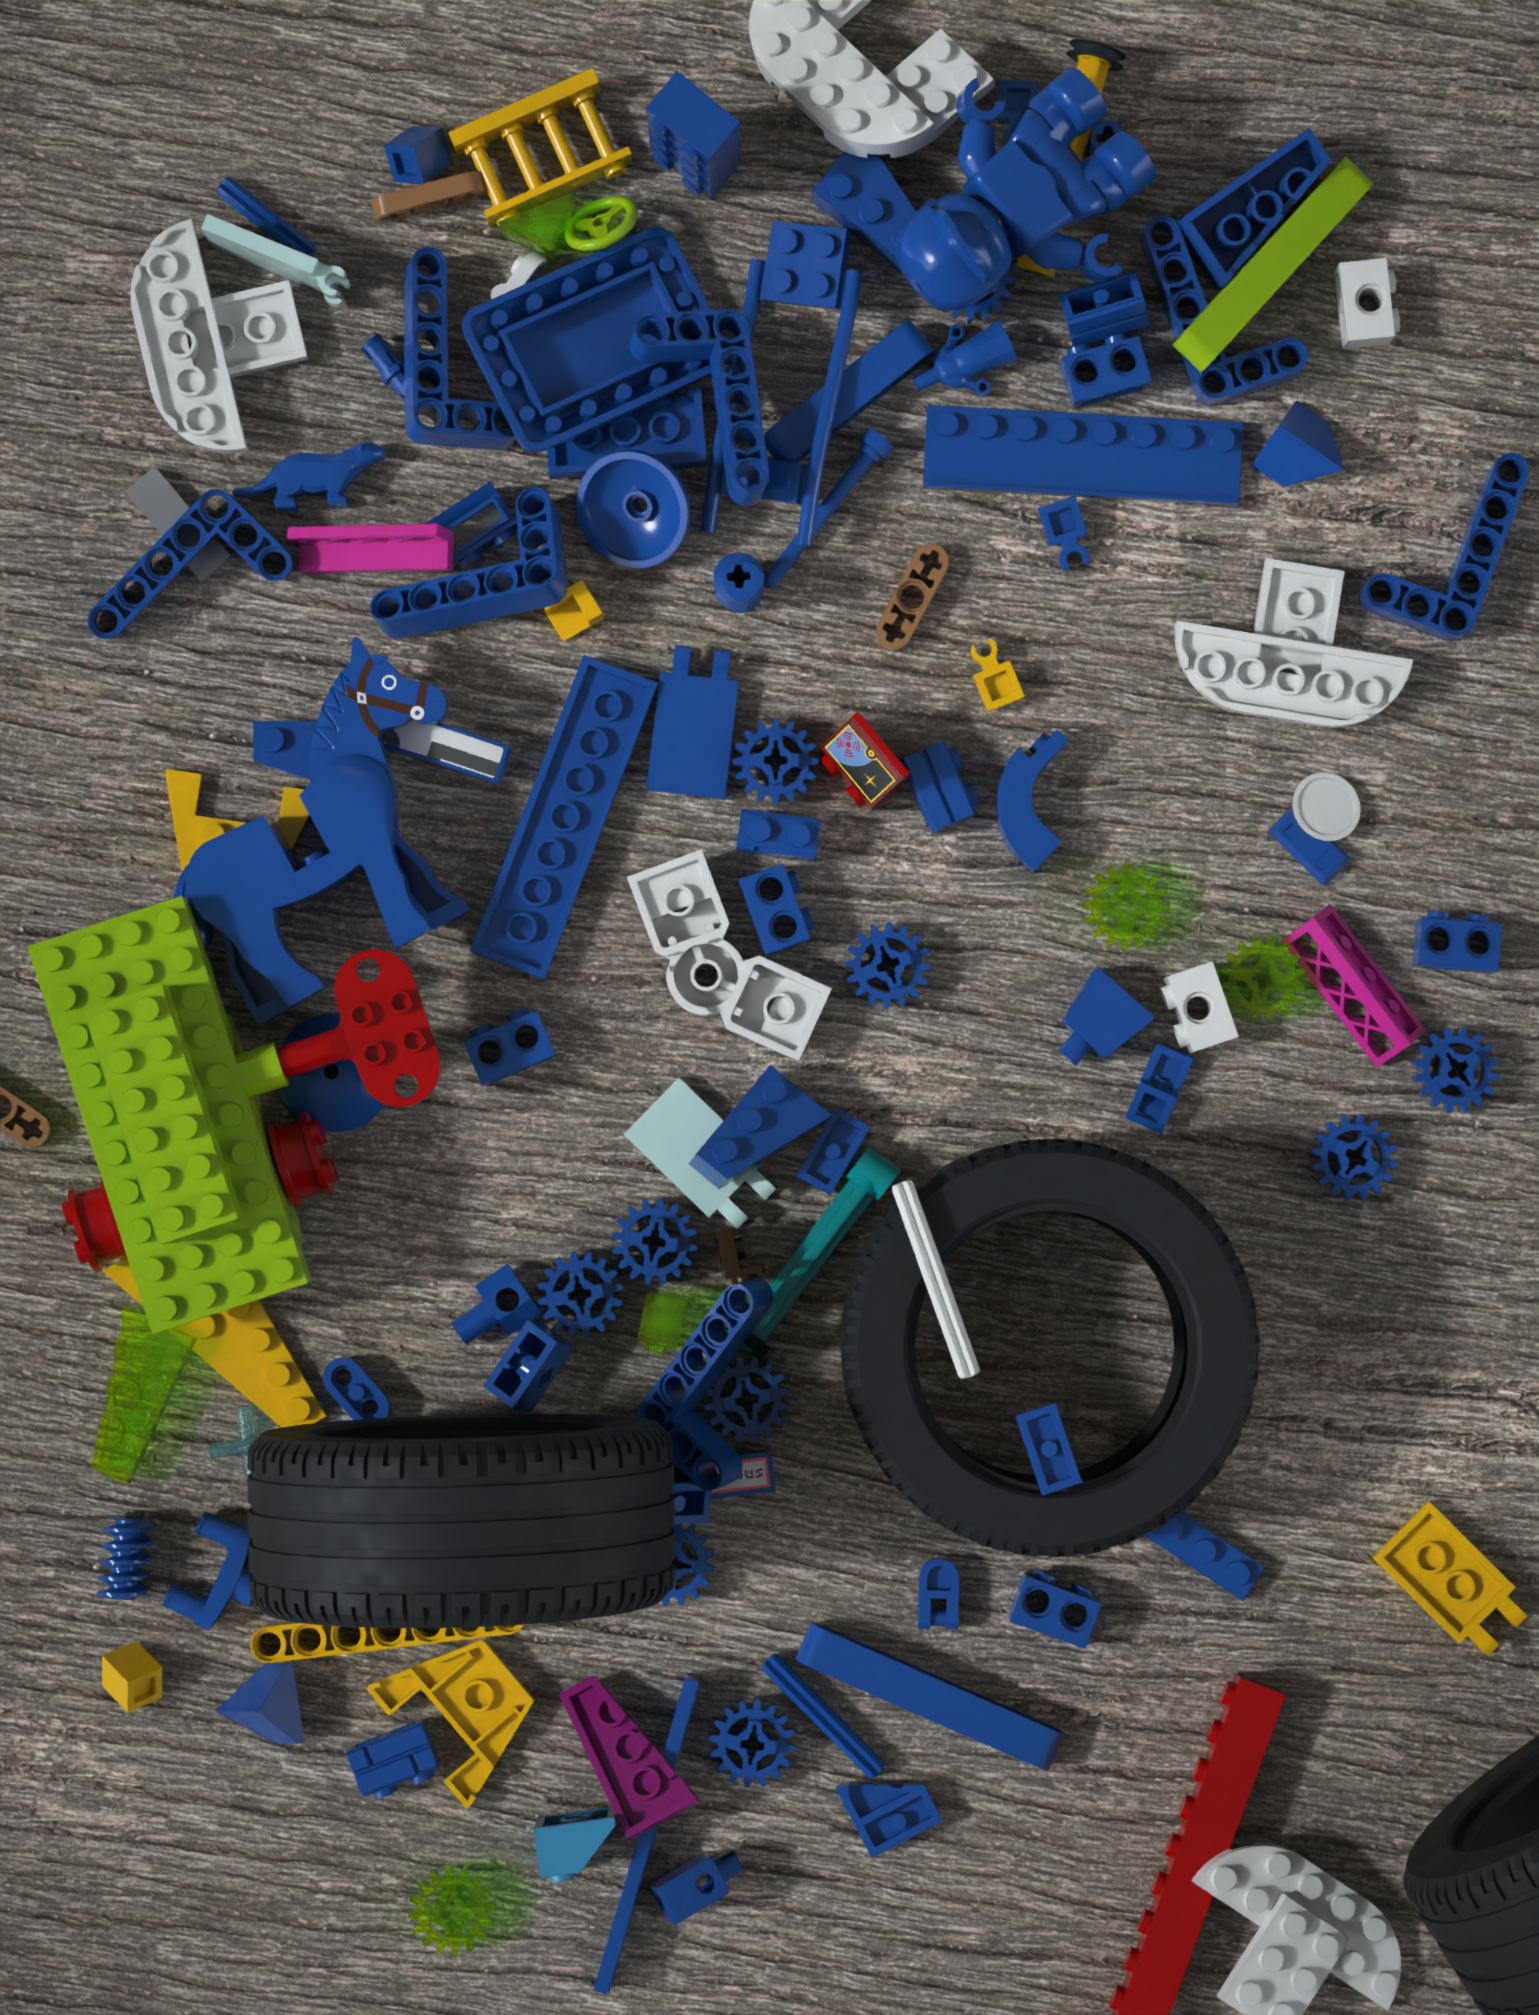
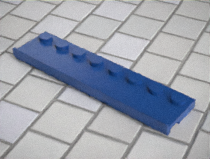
[923,405,1243,506]

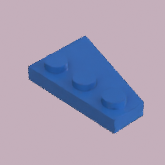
[253,721,317,779]

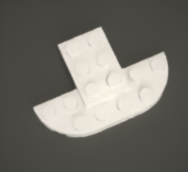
[130,219,309,453]
[1175,558,1413,728]
[1191,1842,1401,2015]

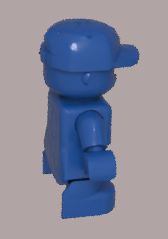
[894,67,1156,312]

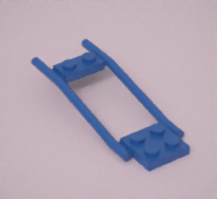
[700,221,863,546]

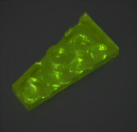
[91,1305,197,1485]

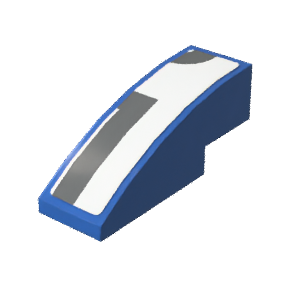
[382,720,512,785]

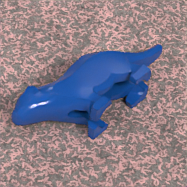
[232,442,387,513]

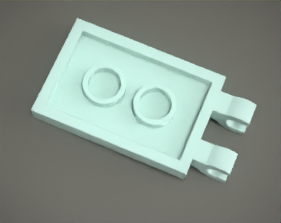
[201,214,351,308]
[624,1078,776,1229]

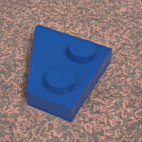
[836,1782,943,1858]

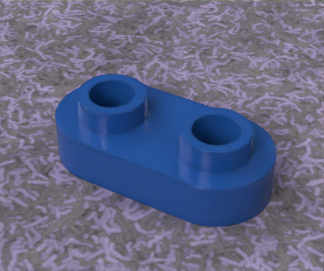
[323,1357,391,1420]

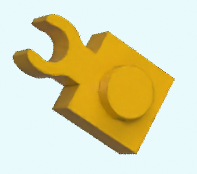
[970,638,1025,713]

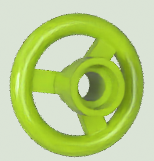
[564,196,638,251]

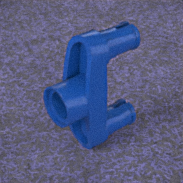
[162,1511,253,1631]

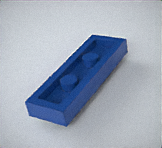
[1143,1511,1265,1601]

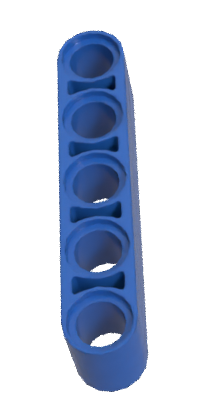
[764,320,935,463]

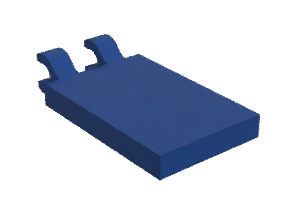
[646,645,739,800]

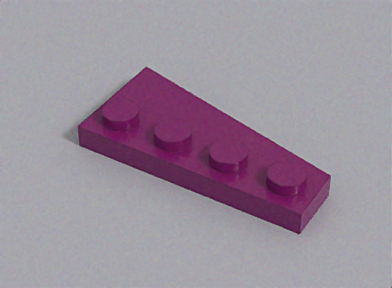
[559,1675,701,1840]

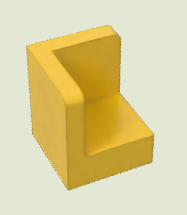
[543,580,604,642]
[102,1642,162,1713]

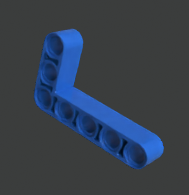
[1141,215,1308,407]
[404,246,517,450]
[629,309,769,506]
[1359,452,1530,642]
[370,487,568,639]
[87,489,294,639]
[636,1277,773,1491]

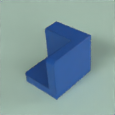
[384,126,452,183]

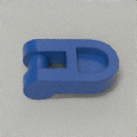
[918,1557,959,1630]

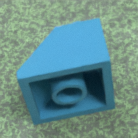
[533,1806,617,1882]

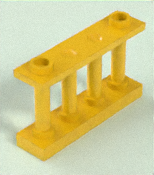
[448,68,633,227]

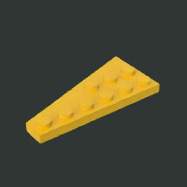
[103,1258,327,1427]

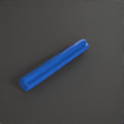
[762,1653,885,1779]

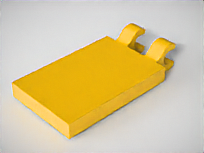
[1371,1501,1528,1656]

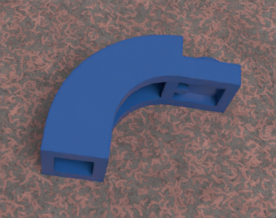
[995,729,1069,874]

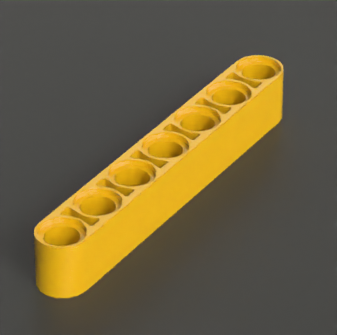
[250,1621,524,1663]

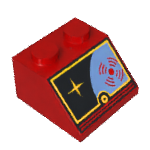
[819,712,910,811]

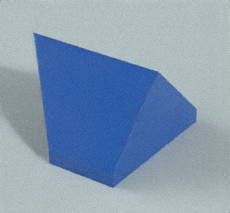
[1251,401,1345,488]
[215,1662,304,1744]

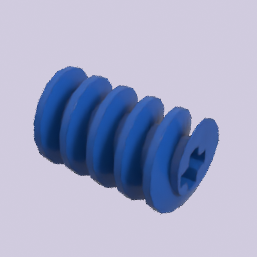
[713,552,764,613]
[96,1515,155,1600]

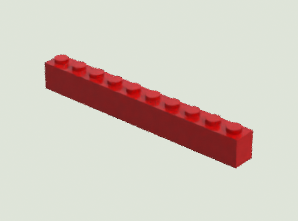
[1109,1673,1286,2015]

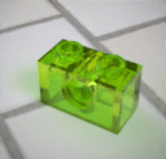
[637,1291,688,1355]

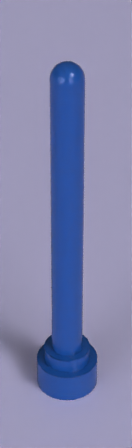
[764,428,894,589]

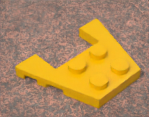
[165,769,310,872]
[366,1638,535,1809]

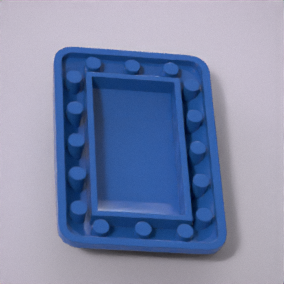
[462,227,725,453]

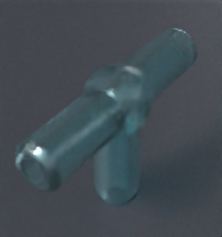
[209,1405,257,1483]

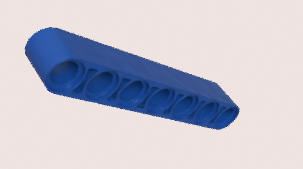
[795,1622,1065,1771]

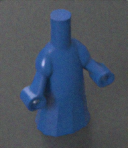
[912,319,1018,397]

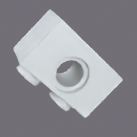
[1334,258,1400,349]
[1160,961,1239,1054]

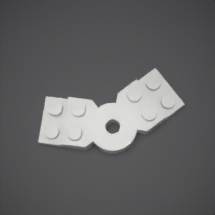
[627,849,832,1062]

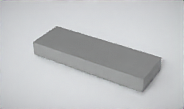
[124,466,232,583]

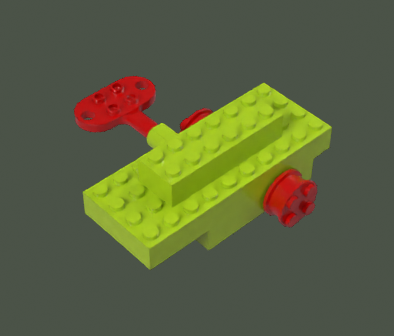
[27,896,442,1335]

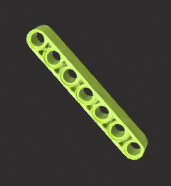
[1172,156,1374,373]

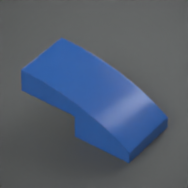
[1125,1041,1194,1134]

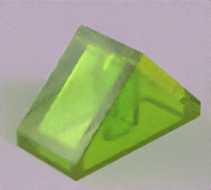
[498,193,576,260]

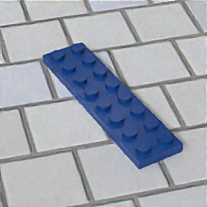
[470,655,658,980]

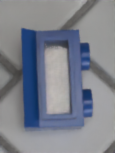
[425,481,517,571]

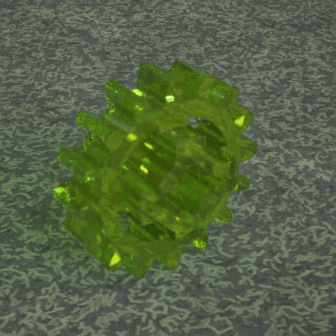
[1082,863,1169,950]
[1219,936,1306,1022]
[408,1864,497,1956]

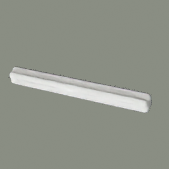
[892,1180,980,1379]

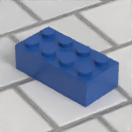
[646,71,741,199]

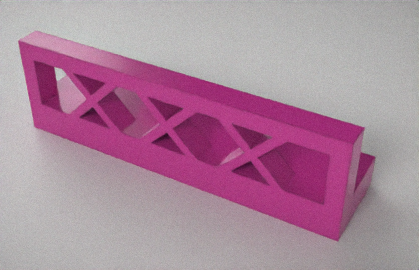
[287,524,454,574]
[1281,904,1426,1067]

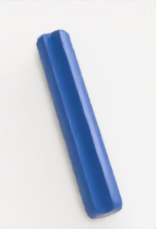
[216,177,317,257]

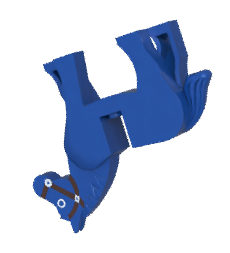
[173,636,471,1026]

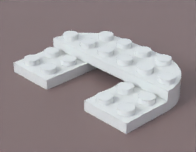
[749,0,995,158]

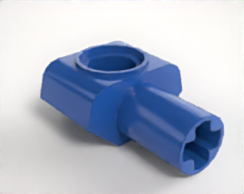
[451,1263,542,1345]

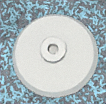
[1293,772,1361,841]

